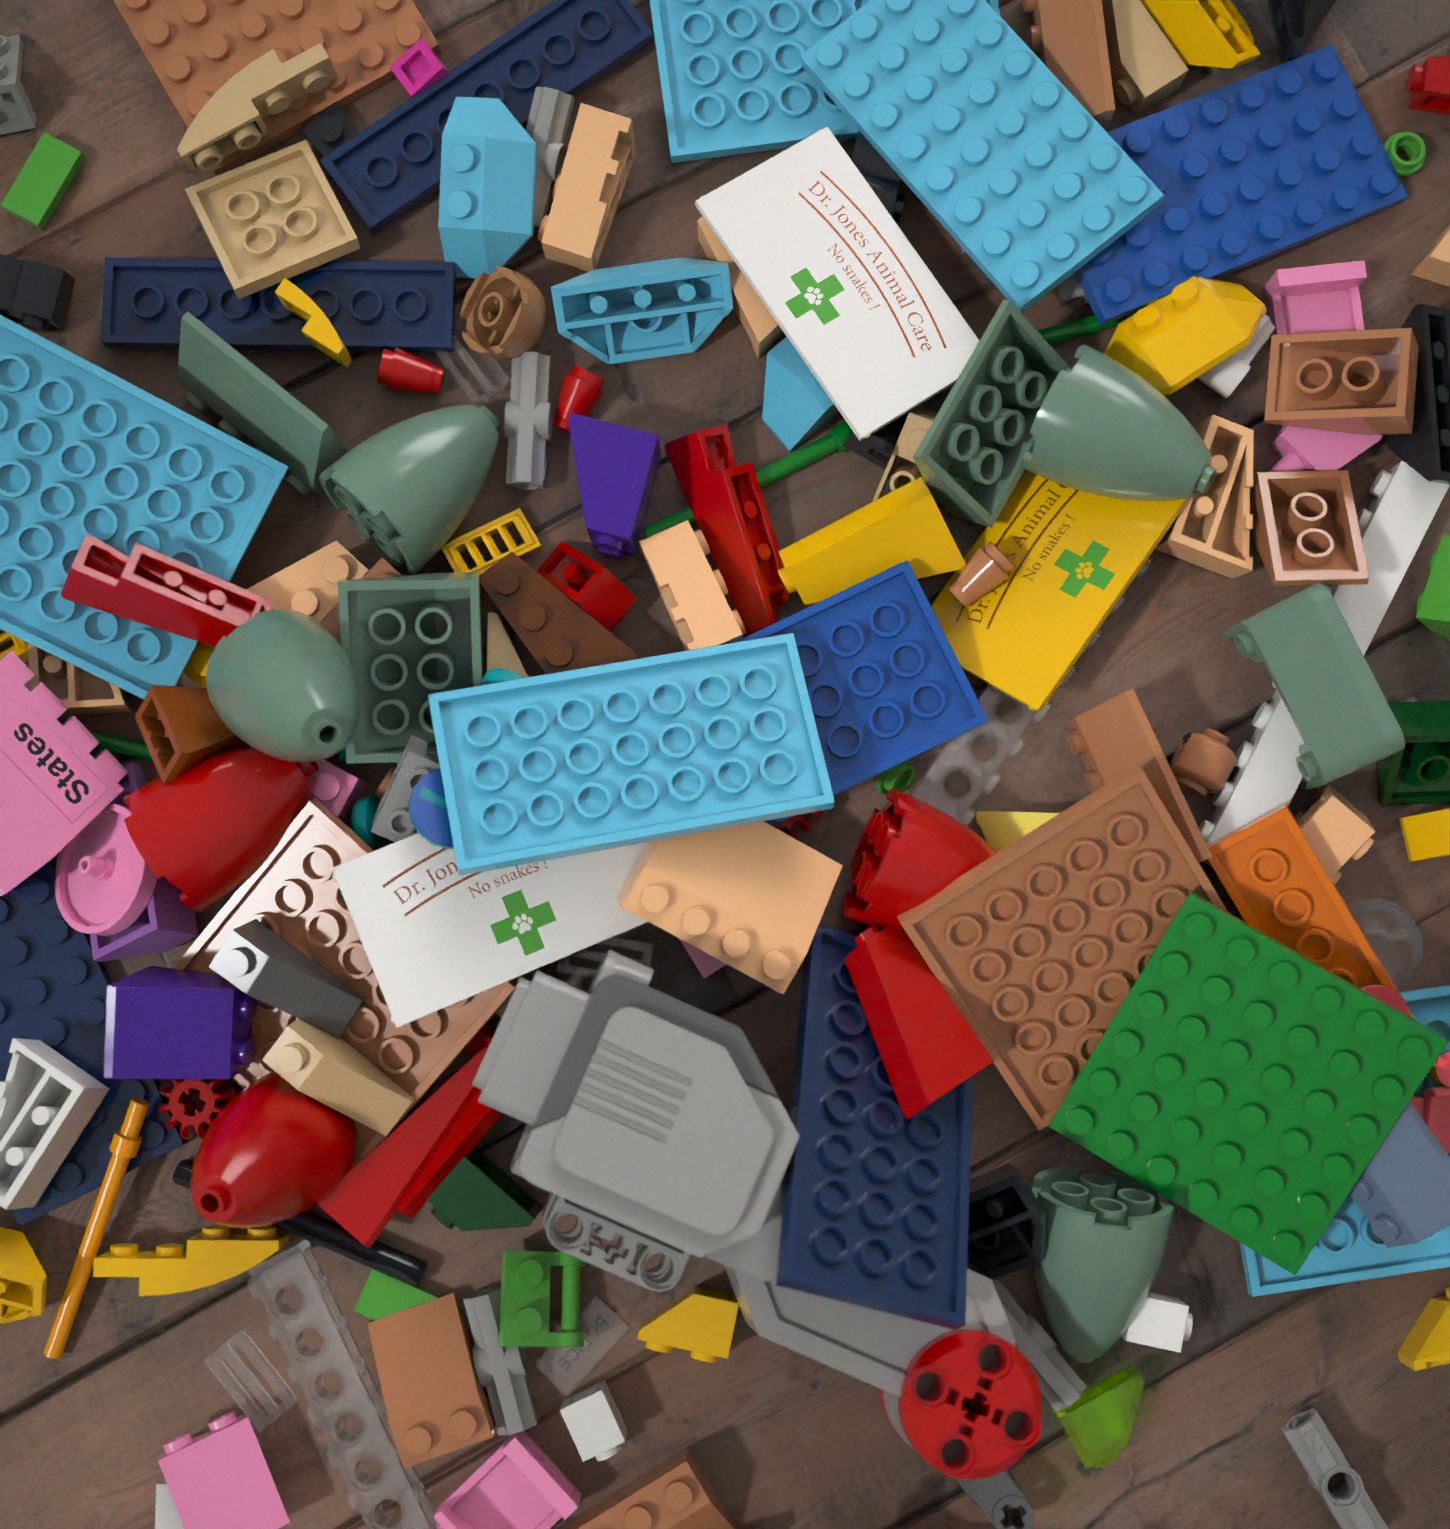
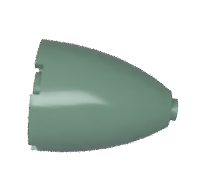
[1022,344,1216,501]
[319,404,499,575]
[206,609,360,762]
[1032,1165,1174,1363]

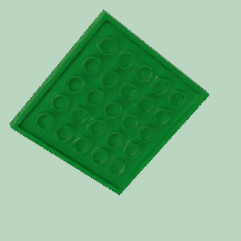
[1048,891,1448,1275]

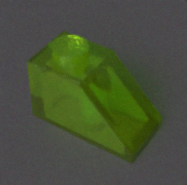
[1052,1364,1145,1469]

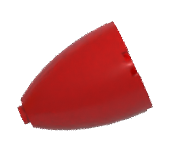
[123,747,319,911]
[842,789,998,935]
[191,1072,358,1228]

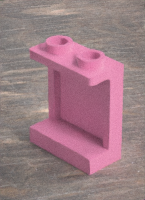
[1265,260,1367,335]
[156,1411,290,1529]
[434,1431,582,1529]

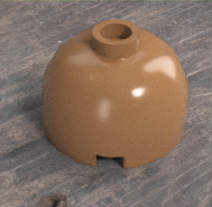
[461,266,547,360]

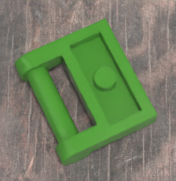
[499,1250,585,1348]

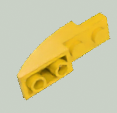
[93,1225,289,1296]

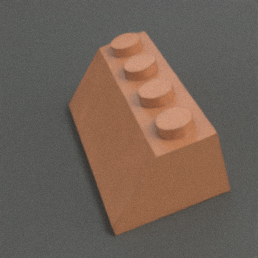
[1022,0,1115,131]
[1065,689,1212,863]
[556,1446,735,1529]

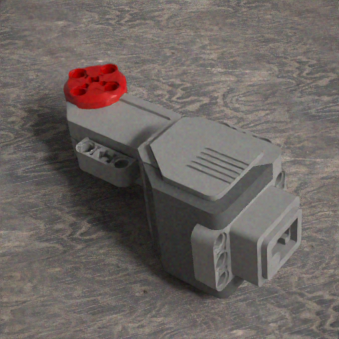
[472,950,1042,1479]

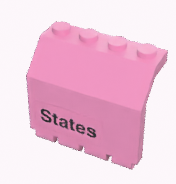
[0,650,128,896]

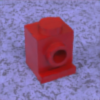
[1406,56,1450,116]

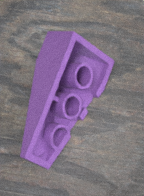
[90,762,198,962]

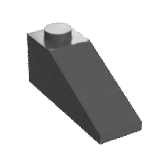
[209,919,366,1037]

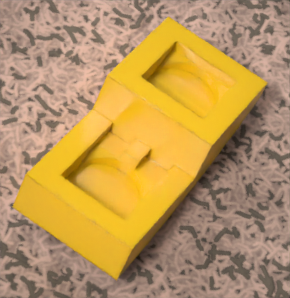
[275,278,352,368]

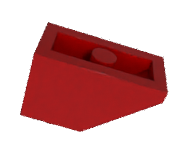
[536,541,637,632]

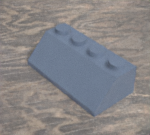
[1348,1101,1450,1248]

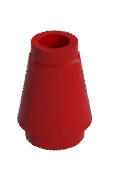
[377,347,444,393]
[552,365,605,432]

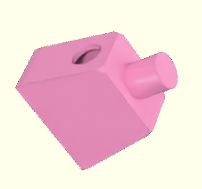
[1269,425,1383,472]

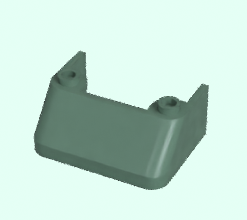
[1221,583,1405,791]

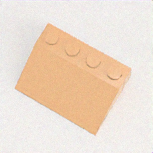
[616,821,843,995]

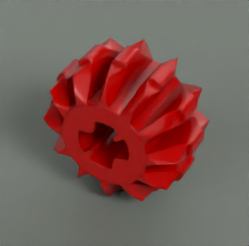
[158,1079,238,1140]

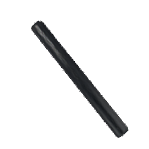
[172,1159,427,1286]

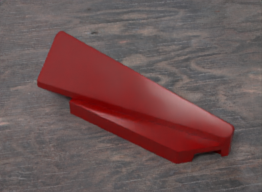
[664,424,790,636]
[61,534,274,647]
[318,1048,502,1248]

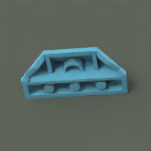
[438,97,538,279]
[551,258,733,364]
[762,337,839,453]

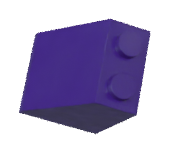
[568,413,662,560]
[104,966,257,1079]

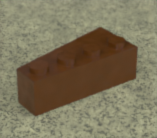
[480,552,641,674]

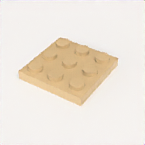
[185,140,360,300]

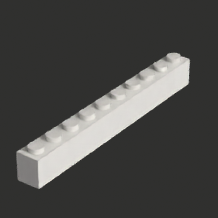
[1199,461,1450,867]

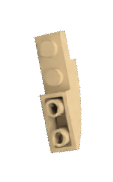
[177,43,338,174]

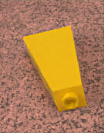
[778,477,966,605]

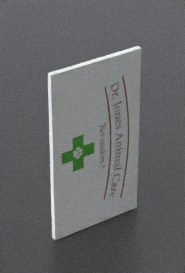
[695,127,979,441]
[332,834,648,1028]

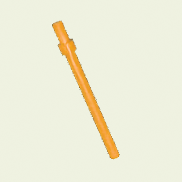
[43,1097,150,1359]

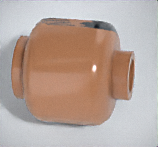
[1169,728,1237,798]

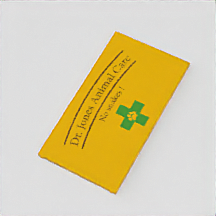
[931,470,1190,713]

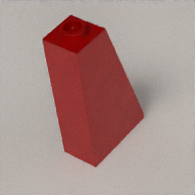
[844,924,994,1120]

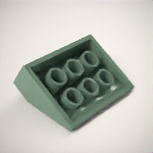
[913,300,1069,528]
[177,311,348,500]
[338,572,483,764]

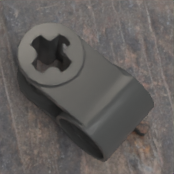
[956,1468,1034,1529]

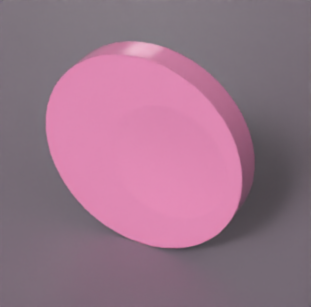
[54,804,157,936]

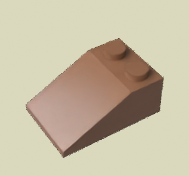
[1264,328,1419,435]
[1250,470,1369,586]
[367,1291,496,1469]

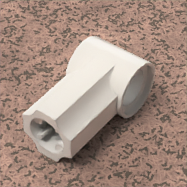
[1197,314,1276,399]

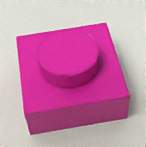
[390,38,449,97]

